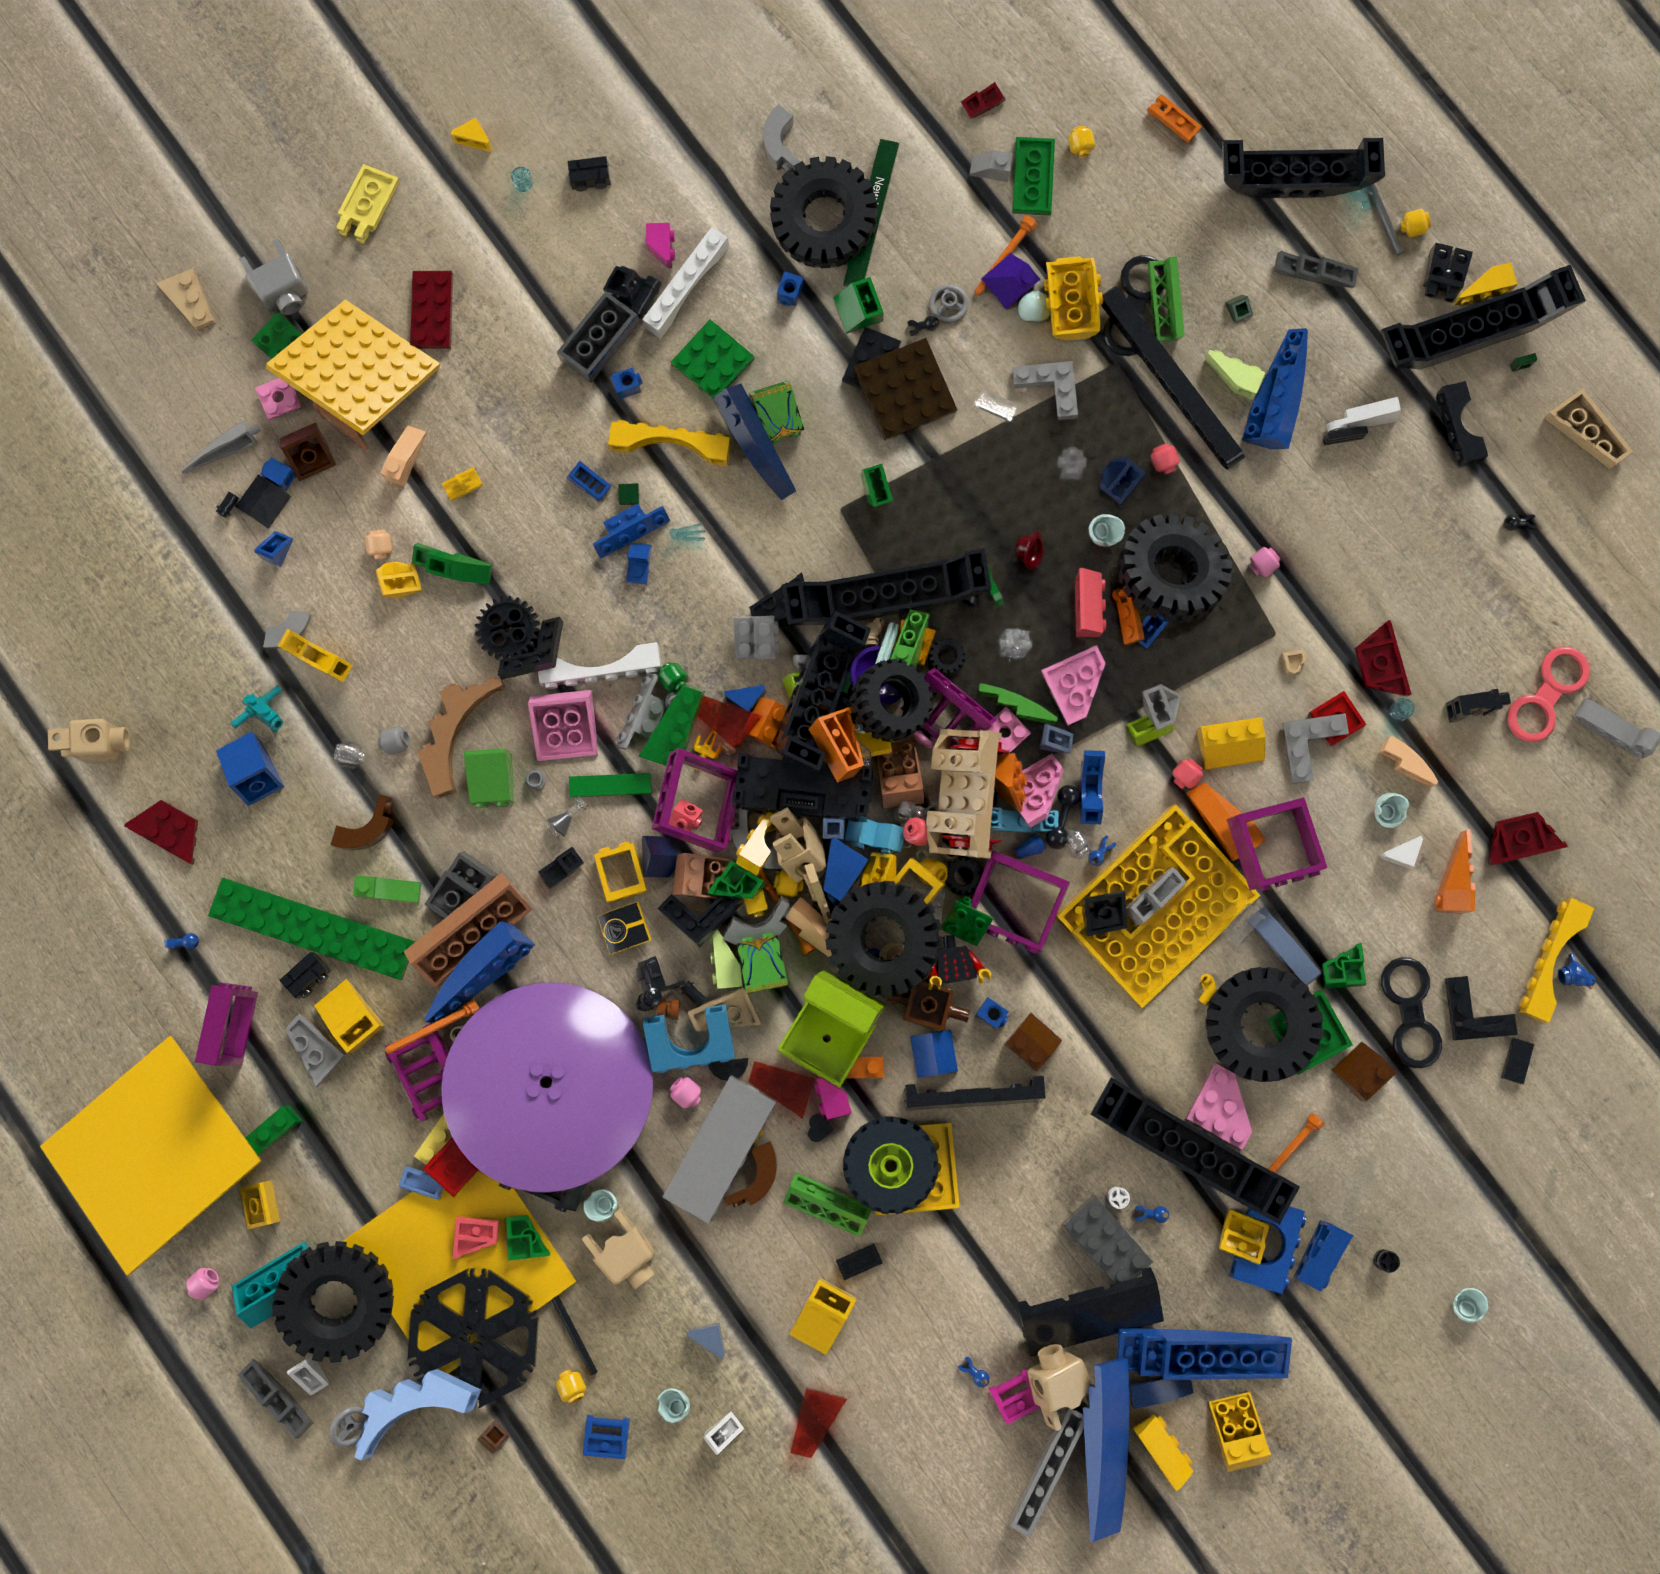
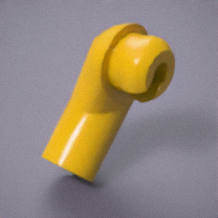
[1198,974,1217,1006]

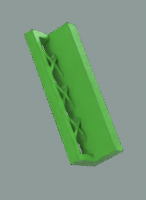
[1148,256,1185,342]
[783,1173,871,1237]

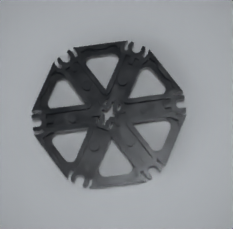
[407,1268,539,1409]

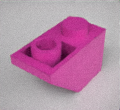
[646,223,675,268]
[814,1077,852,1120]

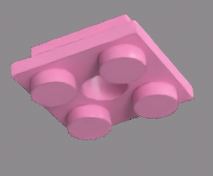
[256,378,302,420]
[981,707,1031,755]

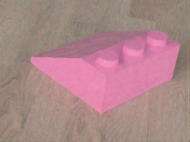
[528,690,598,761]

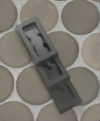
[1274,251,1358,288]
[238,1359,314,1439]

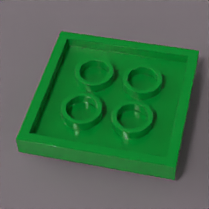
[671,319,755,400]
[1266,990,1353,1075]

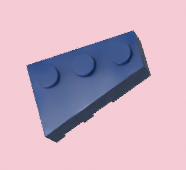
[1293,1220,1354,1291]

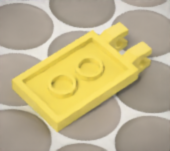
[336,164,400,244]

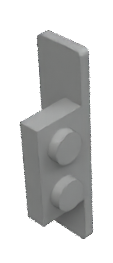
[616,674,666,750]

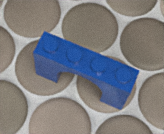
[1229,1206,1306,1294]

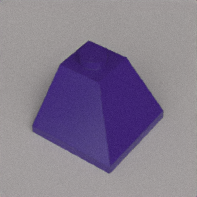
[981,253,1040,309]

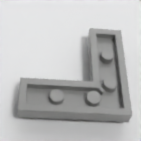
[1013,361,1078,420]
[1283,713,1349,784]

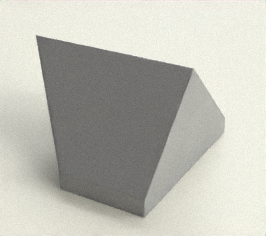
[1142,684,1181,730]

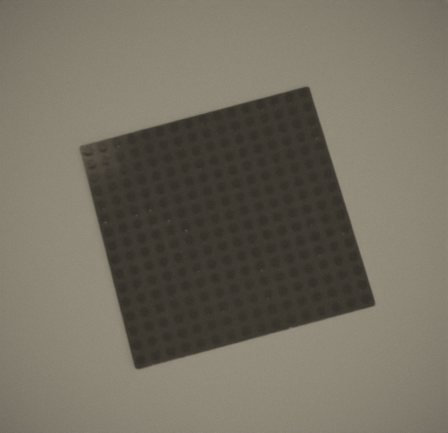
[841,363,1276,786]

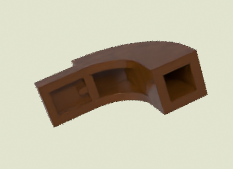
[331,794,394,851]
[725,1141,778,1207]

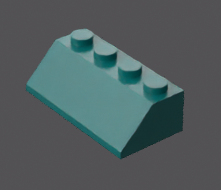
[232,1241,325,1329]

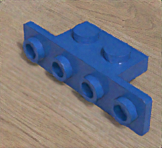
[593,504,670,559]

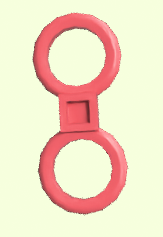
[1507,647,1590,742]

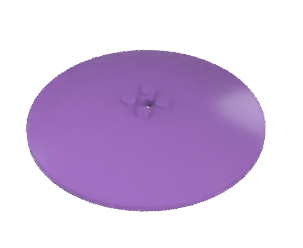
[441,983,653,1193]

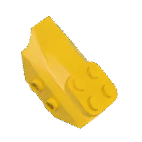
[1044,256,1103,341]

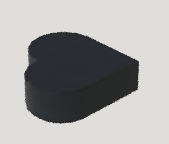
[808,1114,833,1142]

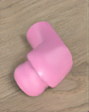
[912,729,937,749]

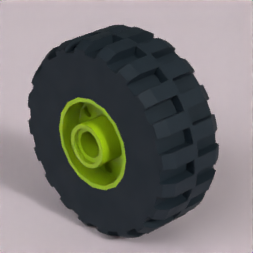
[843,1116,939,1214]

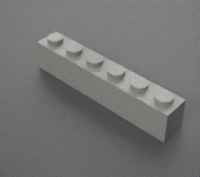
[1009,1407,1084,1537]

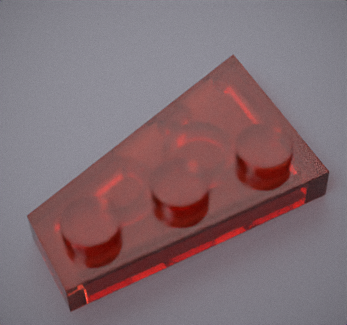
[698,696,762,748]
[749,1061,815,1119]
[790,1387,847,1458]

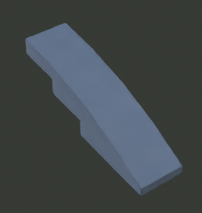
[1248,907,1321,985]

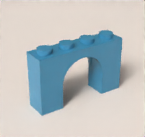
[643,1004,735,1073]

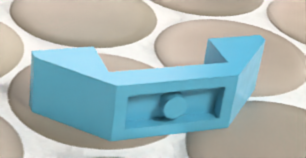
[990,807,1058,833]

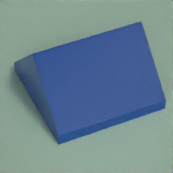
[910,1030,958,1078]

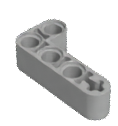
[1573,699,1660,758]

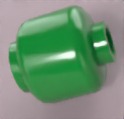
[658,662,688,693]

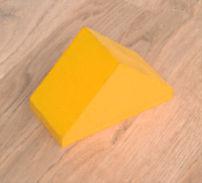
[451,117,492,152]

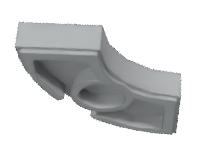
[263,611,312,649]

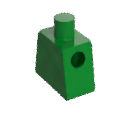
[860,464,893,507]

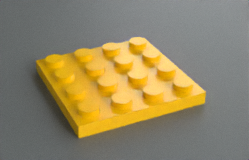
[875,1122,960,1216]

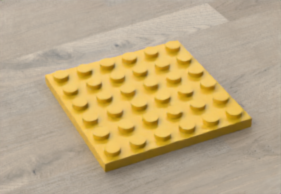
[266,299,440,435]

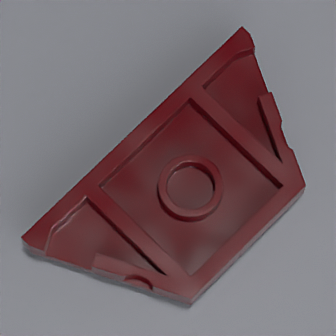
[1354,620,1412,697]
[124,800,198,865]
[1488,812,1568,866]

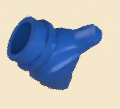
[1558,953,1596,989]

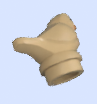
[863,617,887,649]

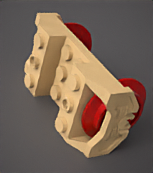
[926,729,1010,858]

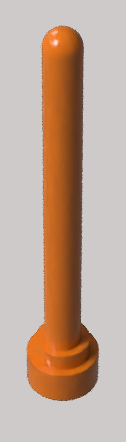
[974,215,1038,295]
[758,869,817,956]
[385,999,480,1054]
[1268,1113,1325,1173]

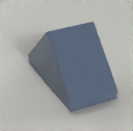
[1039,724,1074,754]
[687,1322,726,1359]

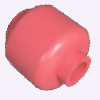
[1150,443,1180,475]
[1172,758,1203,789]
[903,817,928,846]

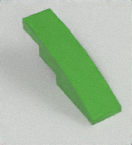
[977,683,1058,725]

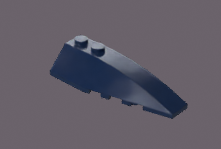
[714,383,796,500]

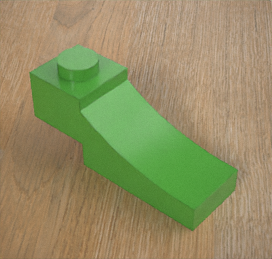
[353,875,422,903]

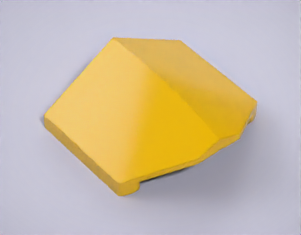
[375,562,422,599]
[859,852,896,887]

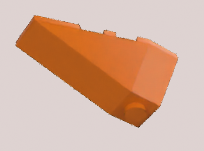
[1187,782,1266,862]
[1434,830,1475,914]

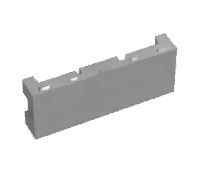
[663,1075,777,1223]

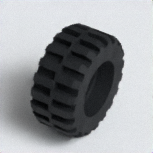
[850,659,933,742]

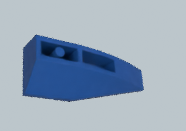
[1242,328,1308,450]
[424,921,535,1023]

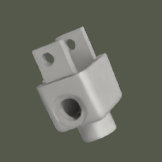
[239,238,308,315]

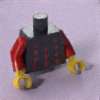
[928,935,991,990]

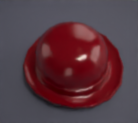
[1015,531,1044,570]

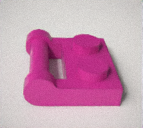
[989,1369,1040,1425]

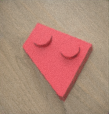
[453,1216,500,1259]

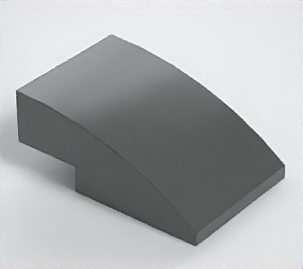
[425,851,497,919]

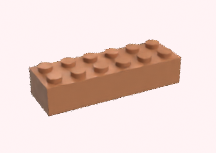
[404,873,533,988]

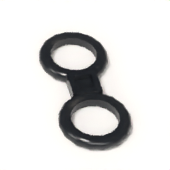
[1103,255,1165,357]
[1381,957,1442,1069]

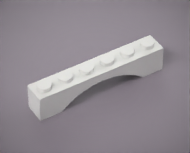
[642,227,729,339]
[538,642,662,689]

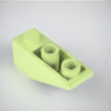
[1205,350,1265,400]
[709,929,743,990]

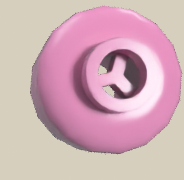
[1250,547,1281,577]
[670,1077,701,1108]
[186,1268,219,1300]

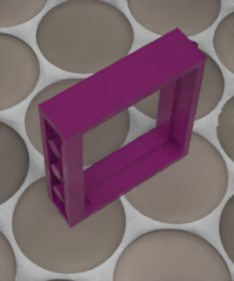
[652,748,738,853]
[1226,797,1328,892]
[971,850,1070,954]
[195,982,258,1066]

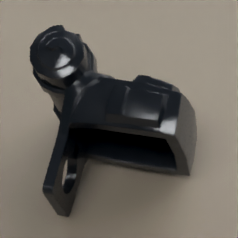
[603,266,662,319]
[635,956,685,1012]

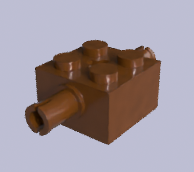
[887,981,970,1031]

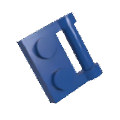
[583,1415,630,1459]

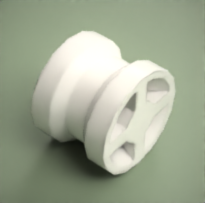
[1107,1187,1130,1209]

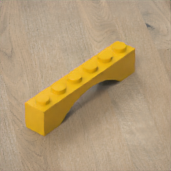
[608,420,731,466]
[1519,898,1595,1023]

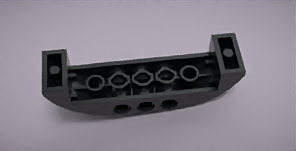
[1222,138,1385,198]
[777,611,871,772]

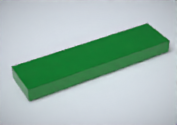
[569,773,651,798]

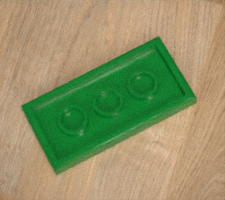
[1012,137,1055,216]

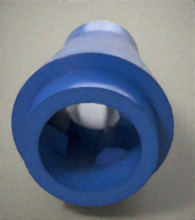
[1014,835,1046,860]

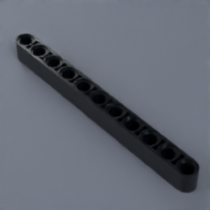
[1100,286,1245,470]

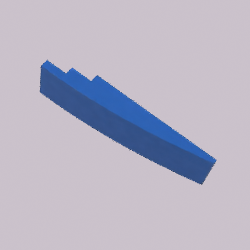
[1116,1329,1292,1380]
[1083,1358,1129,1542]

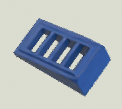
[567,461,611,501]

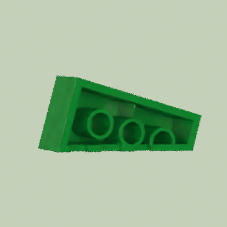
[638,684,705,766]

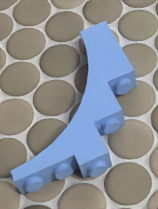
[354,1369,481,1461]

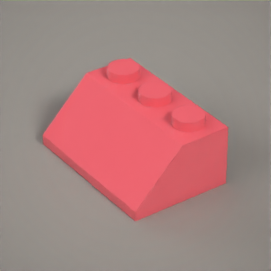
[1075,568,1106,638]

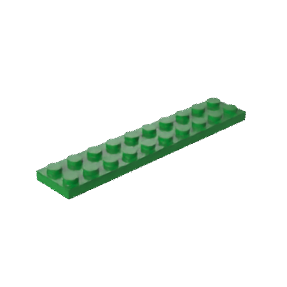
[208,877,416,980]

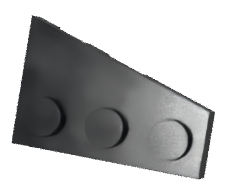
[749,572,805,622]

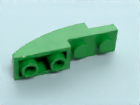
[412,543,492,584]

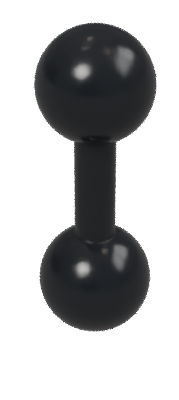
[1046,785,1080,849]

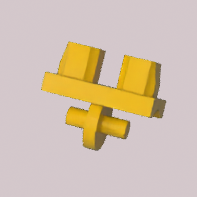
[441,467,484,502]

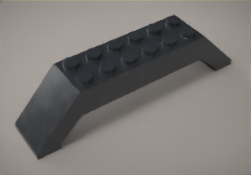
[1381,264,1586,370]
[782,548,992,625]
[1090,1077,1300,1225]

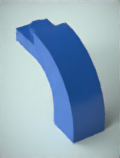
[1079,750,1105,825]

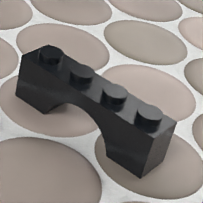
[1436,381,1488,468]

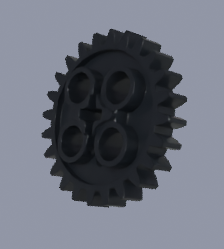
[474,596,541,660]

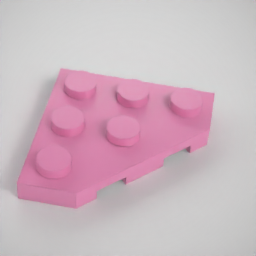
[1041,645,1105,726]
[1018,754,1063,828]
[1185,1063,1252,1150]

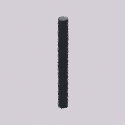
[552,1295,598,1376]

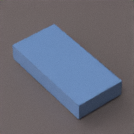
[398,1166,443,1200]

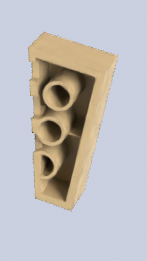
[1544,389,1633,469]

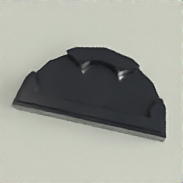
[708,1058,749,1081]

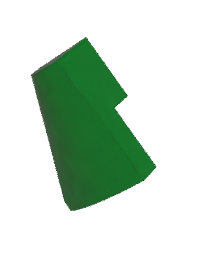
[708,861,766,899]
[1322,943,1367,989]
[504,1215,550,1261]

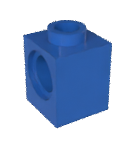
[777,271,804,306]
[610,367,643,400]
[260,457,296,491]
[975,997,1009,1029]

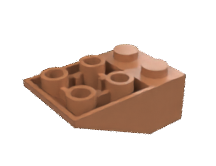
[876,740,924,809]
[673,853,737,900]

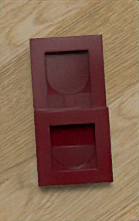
[961,82,1006,119]

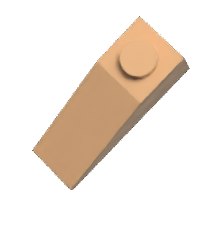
[381,426,427,487]

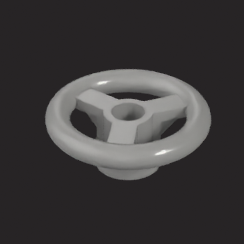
[929,284,968,322]
[329,1406,369,1447]

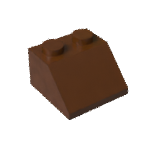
[279,422,336,481]
[1004,1013,1062,1072]
[1331,1042,1397,1102]

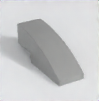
[1126,867,1186,926]

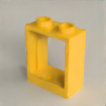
[594,841,649,904]
[893,858,946,905]

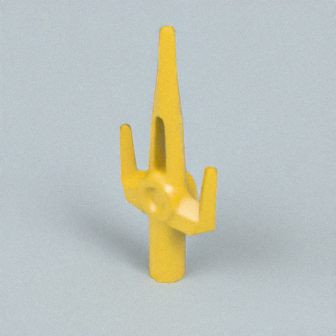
[692,715,723,771]

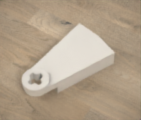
[1326,397,1401,432]

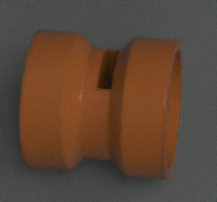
[657,999,680,1020]

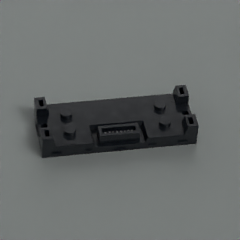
[732,753,873,822]
[904,1076,1046,1111]
[1017,1267,1164,1357]

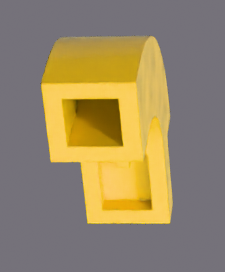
[277,628,353,682]

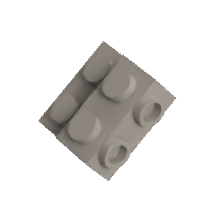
[733,616,779,659]

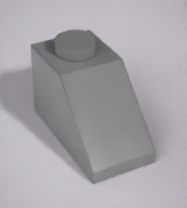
[969,150,1013,182]

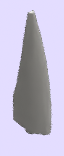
[181,420,261,474]

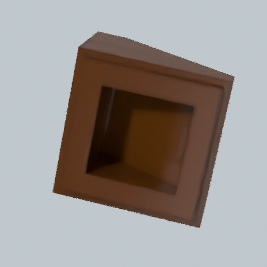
[477,1420,510,1454]

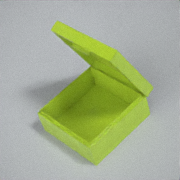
[777,969,887,1089]

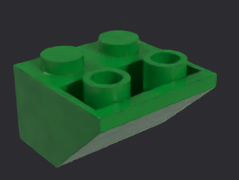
[833,277,884,334]

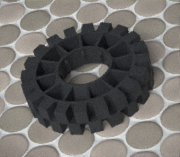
[770,156,878,269]
[1117,514,1233,623]
[826,881,942,997]
[1206,967,1324,1082]
[272,1241,394,1363]

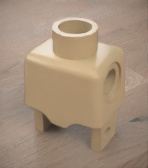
[48,719,130,763]
[770,807,828,882]
[582,1208,655,1290]
[1027,1344,1093,1431]

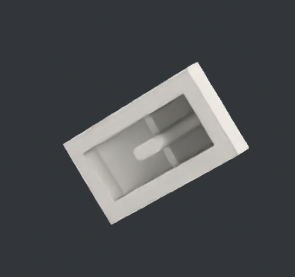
[1379,836,1423,869]
[287,1356,329,1396]
[703,1411,744,1455]

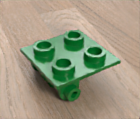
[251,312,302,359]
[941,896,994,947]

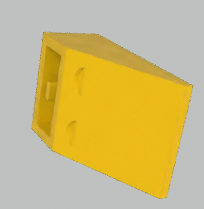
[314,979,385,1053]
[789,1277,856,1355]
[1209,1392,1271,1472]

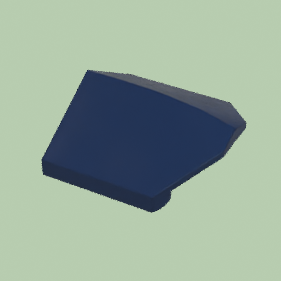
[1100,456,1146,505]
[642,836,680,878]

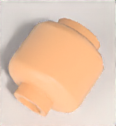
[365,530,392,559]

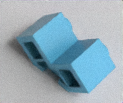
[845,819,904,854]

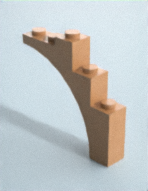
[417,677,506,799]

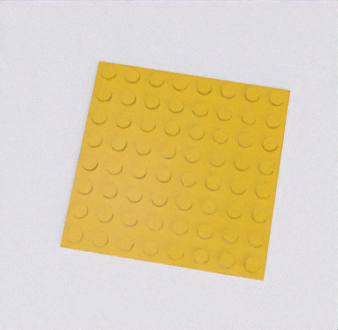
[40,1036,262,1276]
[343,1170,577,1374]

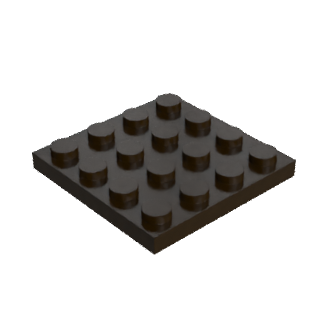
[853,338,958,441]

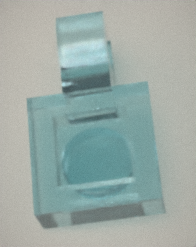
[1351,185,1374,212]

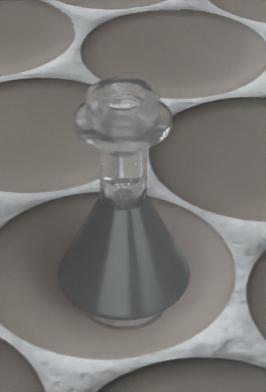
[546,797,587,838]

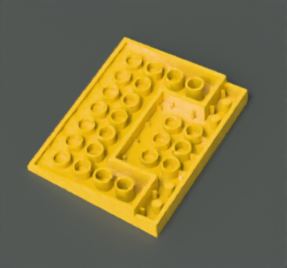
[1056,805,1261,1008]

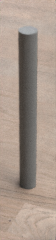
[1367,183,1404,255]

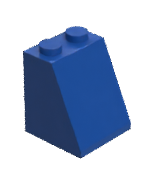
[216,731,284,806]
[824,837,868,905]

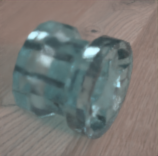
[511,167,533,192]
[1390,698,1415,721]

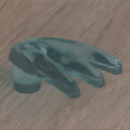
[670,522,705,541]

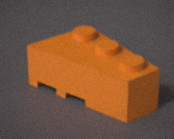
[808,707,864,782]

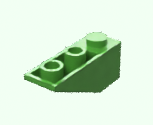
[891,609,930,667]

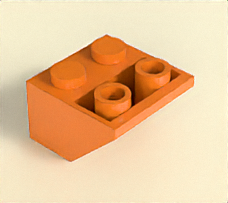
[743,697,787,752]
[994,753,1027,811]

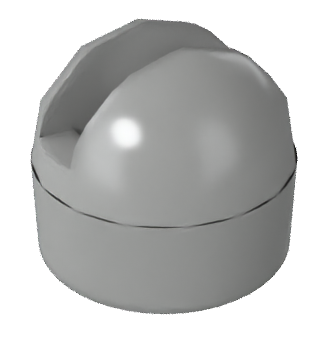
[793,655,808,669]

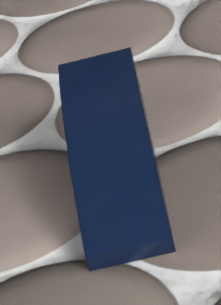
[1129,1376,1194,1409]

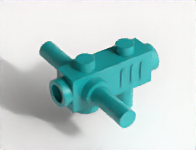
[230,685,283,732]

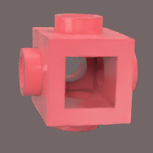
[669,799,703,832]

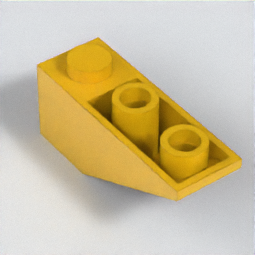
[1454,262,1518,306]

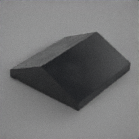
[235,474,291,528]
[1082,890,1128,936]

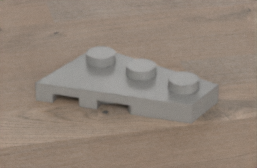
[285,1014,346,1087]

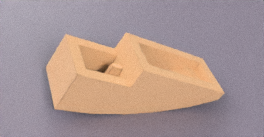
[1379,735,1438,788]
[785,897,832,957]

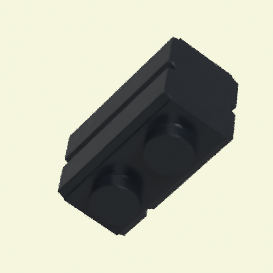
[567,156,611,192]
[279,952,331,999]

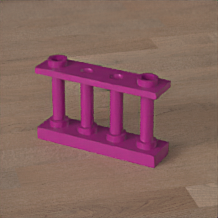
[900,668,997,750]
[385,1023,449,1122]

